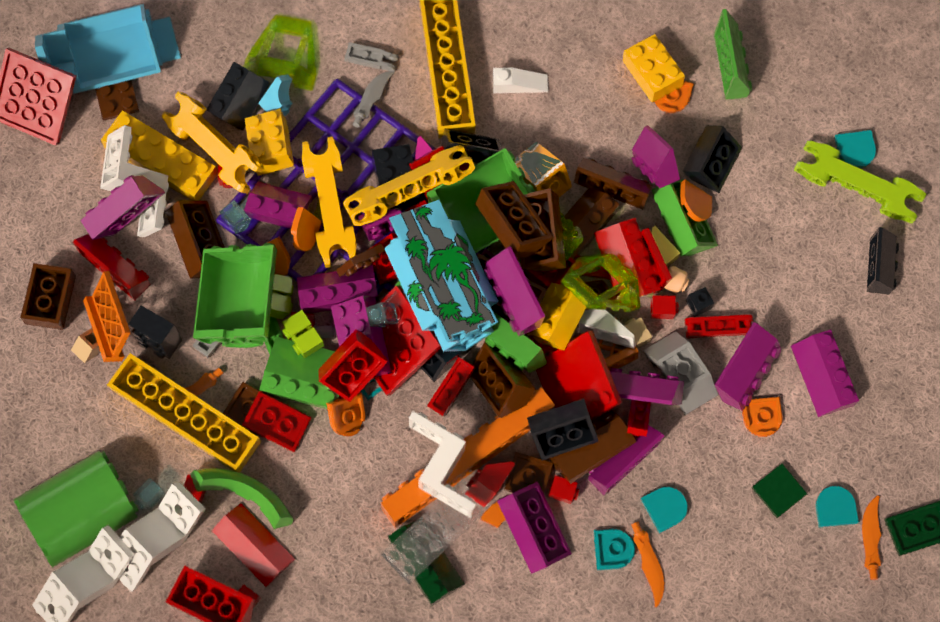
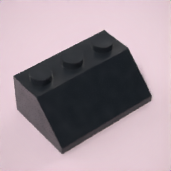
[207,62,271,131]
[683,125,742,193]
[440,129,502,163]
[866,227,899,295]

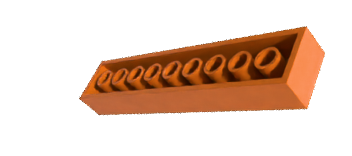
[381,387,556,529]

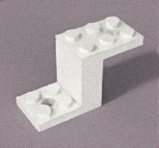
[100,125,169,237]
[409,411,476,518]
[111,481,205,592]
[32,525,135,622]

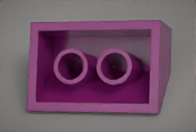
[632,125,680,188]
[244,182,312,229]

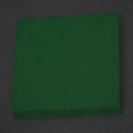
[752,464,807,518]

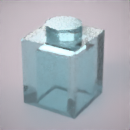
[219,200,251,234]
[366,302,398,328]
[132,478,166,511]

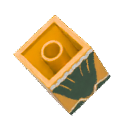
[515,142,572,197]

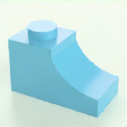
[258,75,293,116]

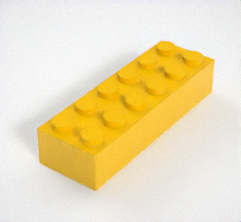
[101,110,218,201]

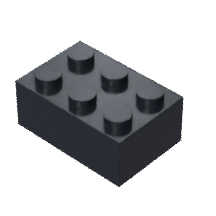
[372,144,420,209]
[128,305,182,359]
[527,398,599,460]

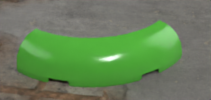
[190,468,293,529]

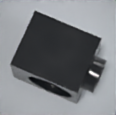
[686,287,714,317]

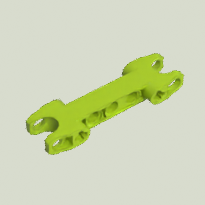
[794,141,926,224]

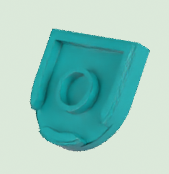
[834,130,876,168]
[815,486,859,528]
[641,487,687,534]
[593,529,635,571]

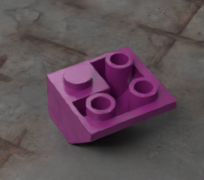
[358,209,401,242]

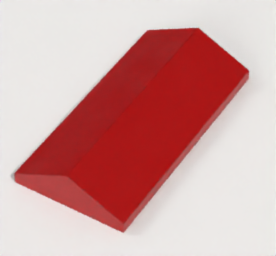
[212,503,295,587]

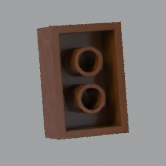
[20,263,76,330]

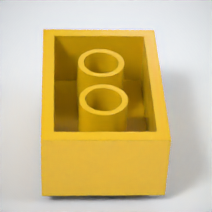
[623,34,685,103]
[245,109,294,176]
[526,283,590,350]

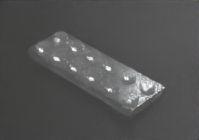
[381,479,491,584]

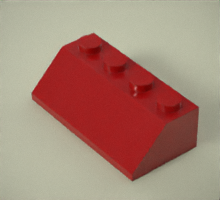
[594,218,661,304]
[73,233,151,301]
[165,565,254,622]

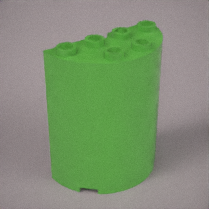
[427,148,535,253]
[193,243,277,348]
[13,451,139,568]

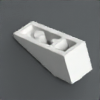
[493,68,548,93]
[579,308,636,349]

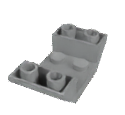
[643,331,718,415]

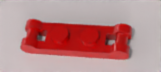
[684,315,753,339]

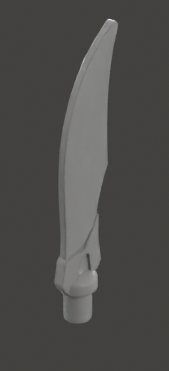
[353,71,395,128]

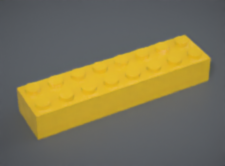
[419,0,476,139]
[107,353,261,473]

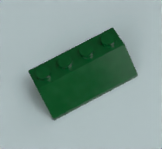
[388,518,465,607]

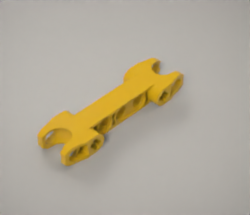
[162,91,264,194]
[302,136,357,268]
[343,146,475,226]

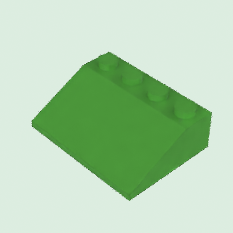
[714,9,752,100]
[259,336,341,409]

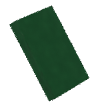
[884,501,940,556]

